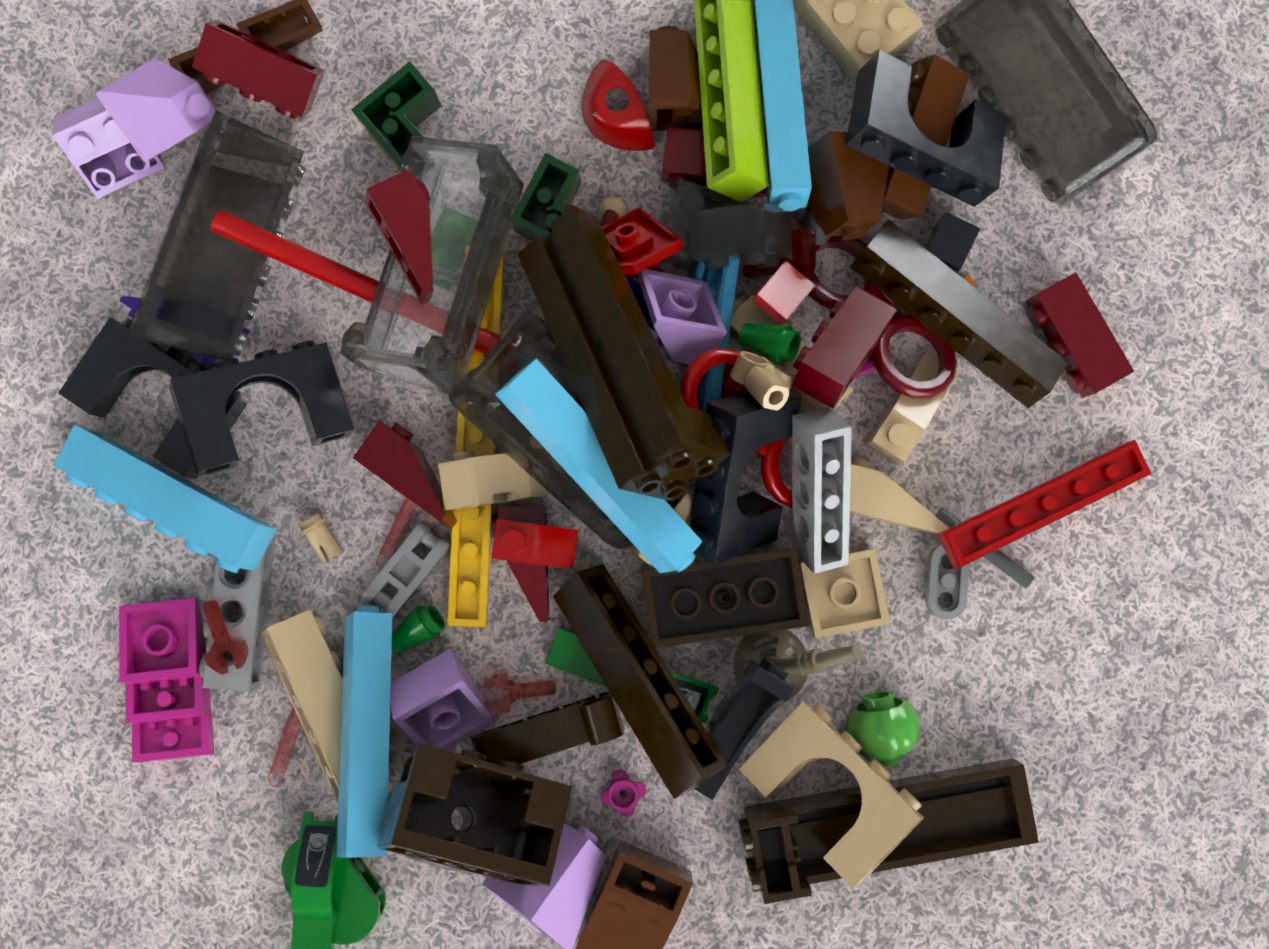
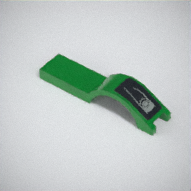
[545,627,719,724]
[290,811,338,949]

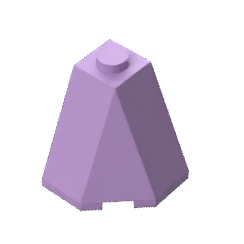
[482,823,606,949]

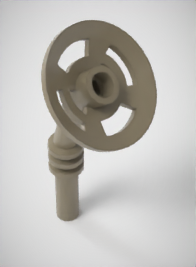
[733,630,863,701]

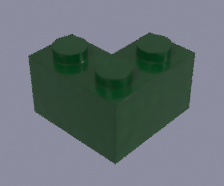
[351,62,442,176]
[510,153,582,241]

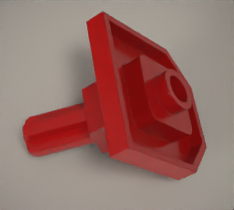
[602,208,684,280]

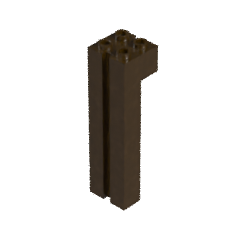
[517,204,730,501]
[738,758,1039,904]

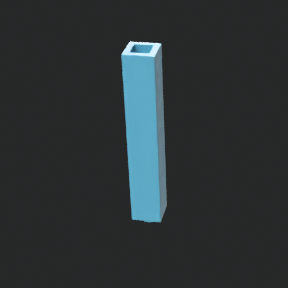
[753,0,812,211]
[495,358,703,573]
[337,606,392,858]

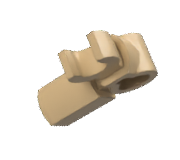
[730,351,795,411]

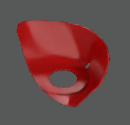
[582,59,655,151]

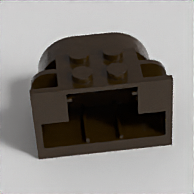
[377,743,572,886]

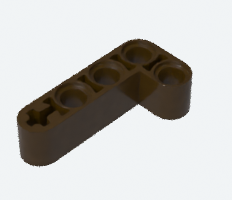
[470,691,624,765]

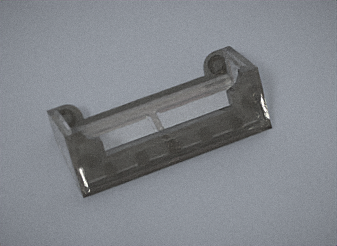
[340,136,524,396]

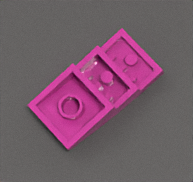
[119,598,214,763]

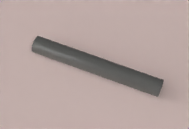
[935,507,1035,588]

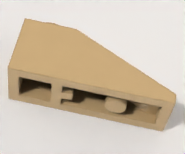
[864,350,958,465]
[850,458,949,535]

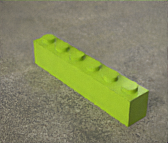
[694,0,769,202]

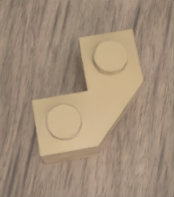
[438,445,548,510]

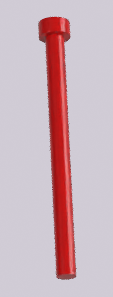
[211,210,527,374]

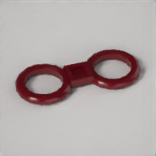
[796,236,957,399]

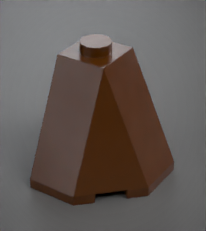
[649,26,703,131]
[807,131,889,240]

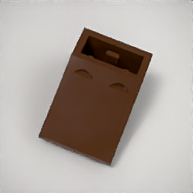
[575,840,693,949]

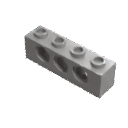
[792,407,852,574]
[199,537,276,692]

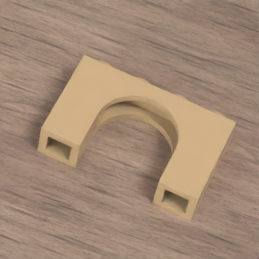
[739,701,924,889]

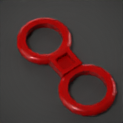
[680,348,793,508]

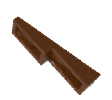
[168,0,323,94]

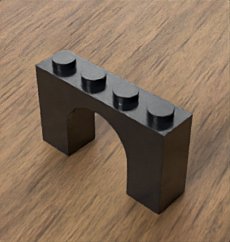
[846,50,1007,207]
[58,317,247,479]
[169,341,354,477]
[690,391,801,565]

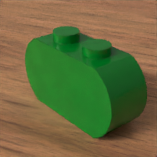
[281,840,386,945]

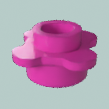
[601,770,646,817]

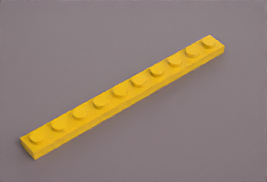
[447,247,505,627]

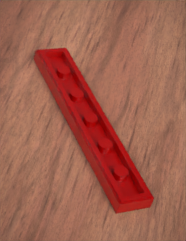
[937,440,1152,569]

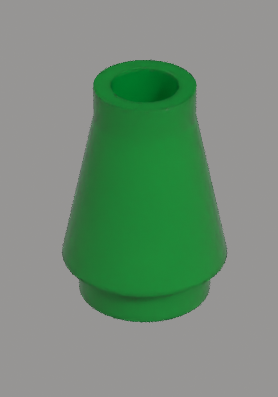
[739,323,801,364]
[391,603,445,655]

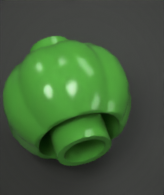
[847,691,920,766]

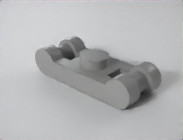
[361,520,451,620]

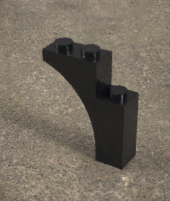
[695,658,794,800]

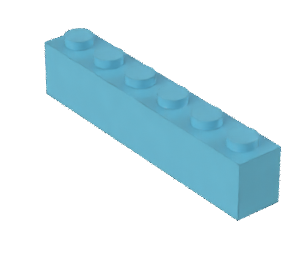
[53,425,277,573]

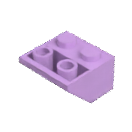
[52,97,165,199]

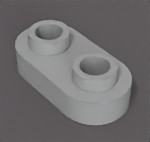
[925,543,970,619]

